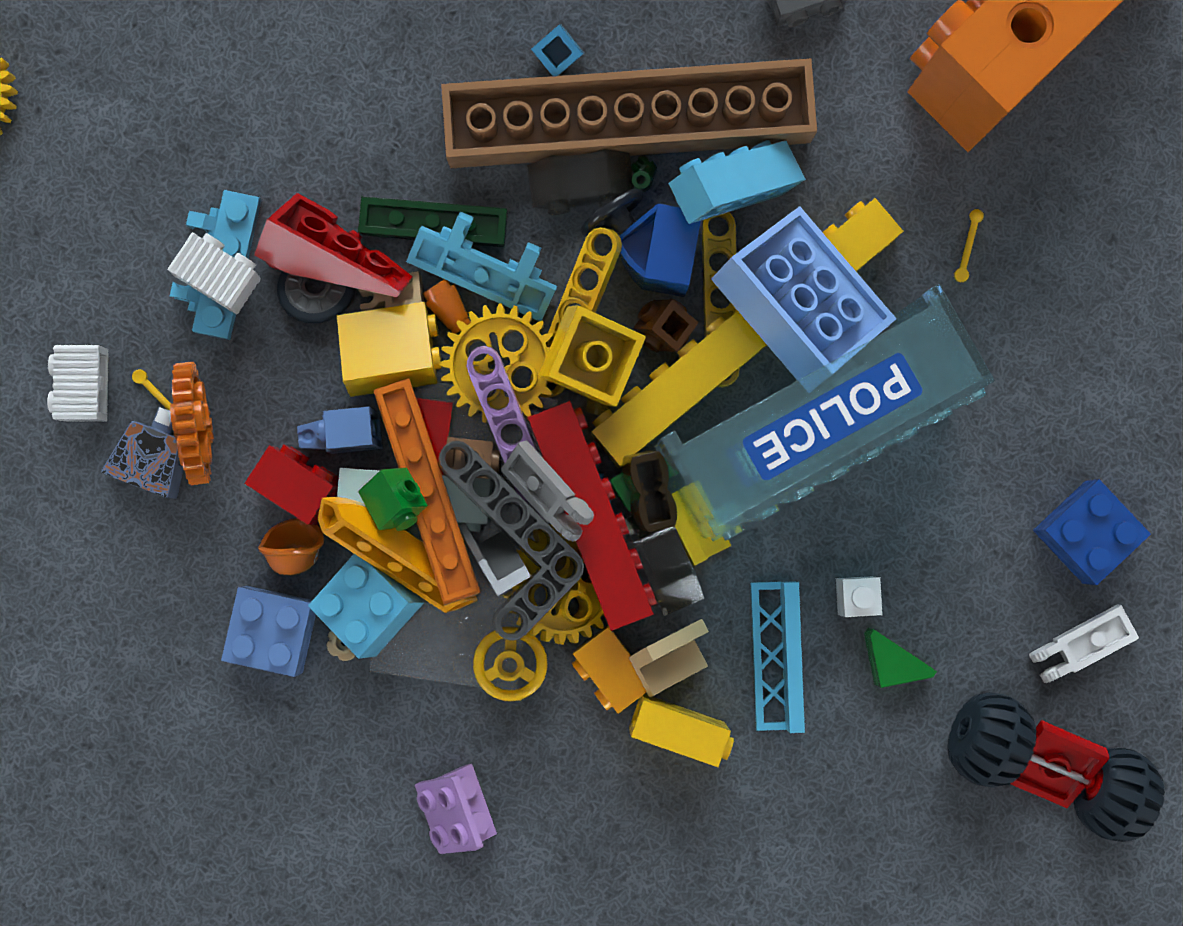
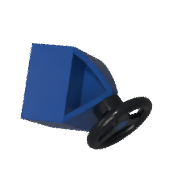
[581,188,701,297]

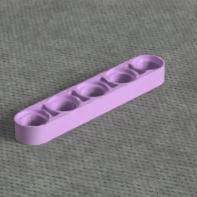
[467,346,544,520]

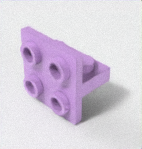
[415,764,497,854]

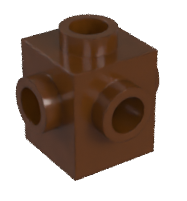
[633,298,699,353]

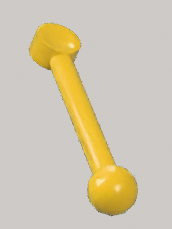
[954,209,984,283]
[132,369,171,410]

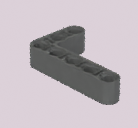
[438,441,584,641]

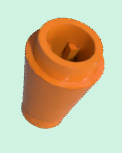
[423,279,471,334]

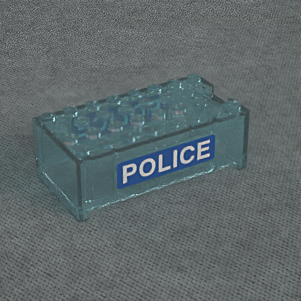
[651,284,995,541]

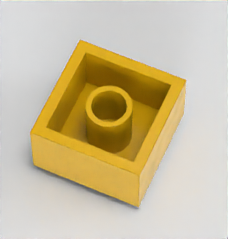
[538,305,646,407]

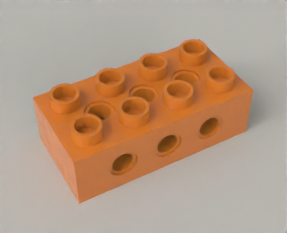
[907,0,1124,152]

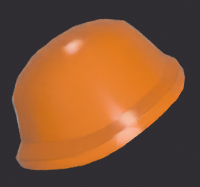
[258,518,324,575]

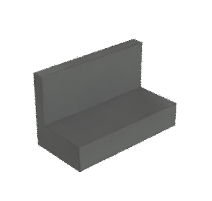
[459,523,531,596]

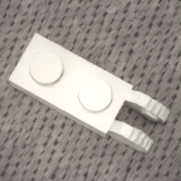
[1029,605,1139,683]

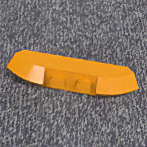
[318,497,478,613]

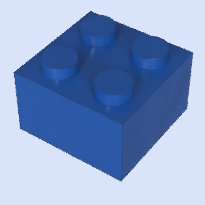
[1033,479,1151,585]

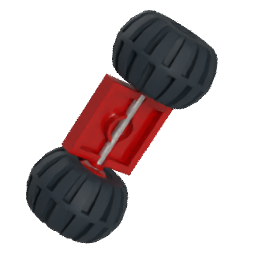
[947,693,1165,842]

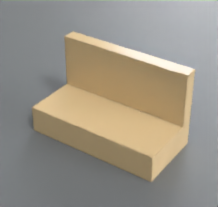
[629,619,709,697]

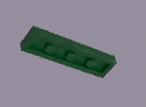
[358,196,508,247]

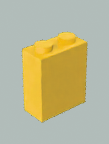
[337,302,443,397]
[629,694,734,767]

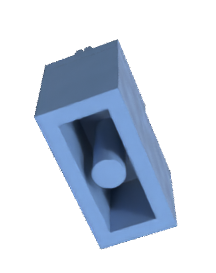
[297,406,382,454]

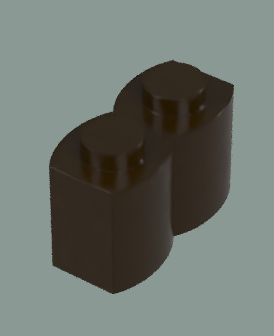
[622,450,677,532]

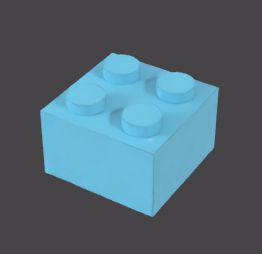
[308,554,424,659]

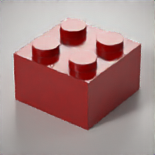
[244,444,339,525]

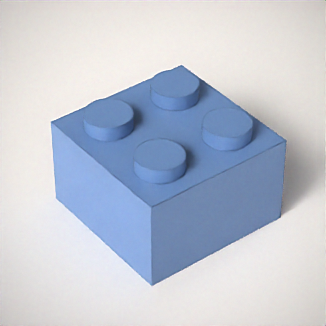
[221,586,316,677]

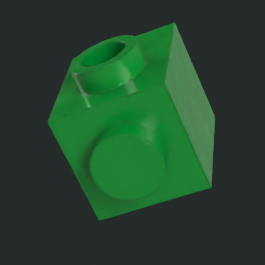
[358,468,428,531]

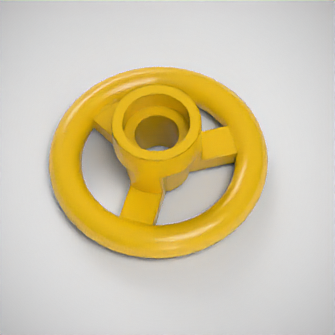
[473,626,548,701]

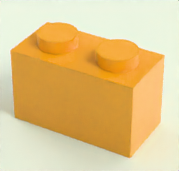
[572,625,646,714]

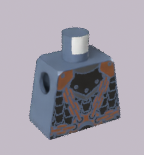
[101,407,183,499]

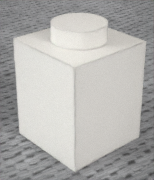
[836,576,882,617]

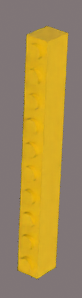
[591,198,904,469]

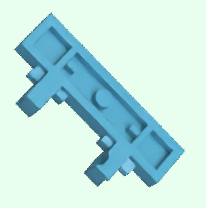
[170,190,262,340]
[406,211,557,321]

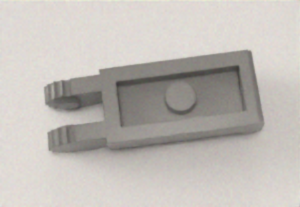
[501,440,594,542]

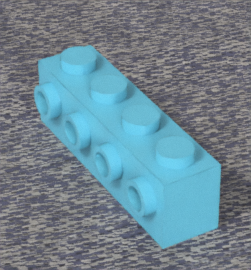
[668,140,806,224]

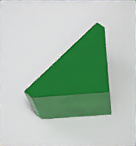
[864,628,937,688]

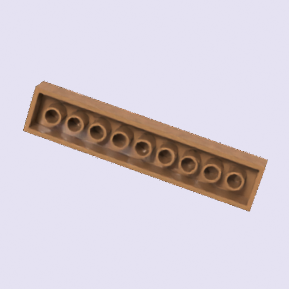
[441,58,817,168]

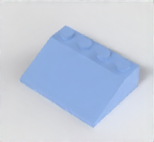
[711,206,896,394]

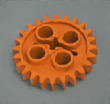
[170,362,214,485]

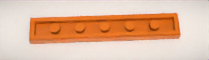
[373,378,481,606]

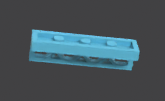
[750,581,805,733]

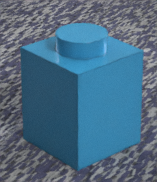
[531,24,584,76]

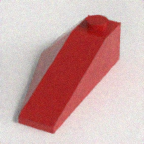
[254,193,413,297]

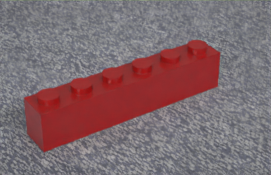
[528,401,657,631]

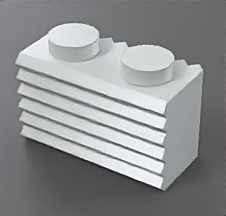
[167,232,261,315]
[47,345,108,422]

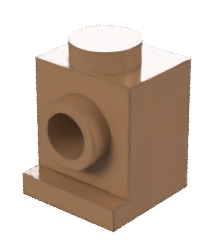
[444,437,501,479]

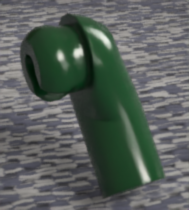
[631,155,657,192]

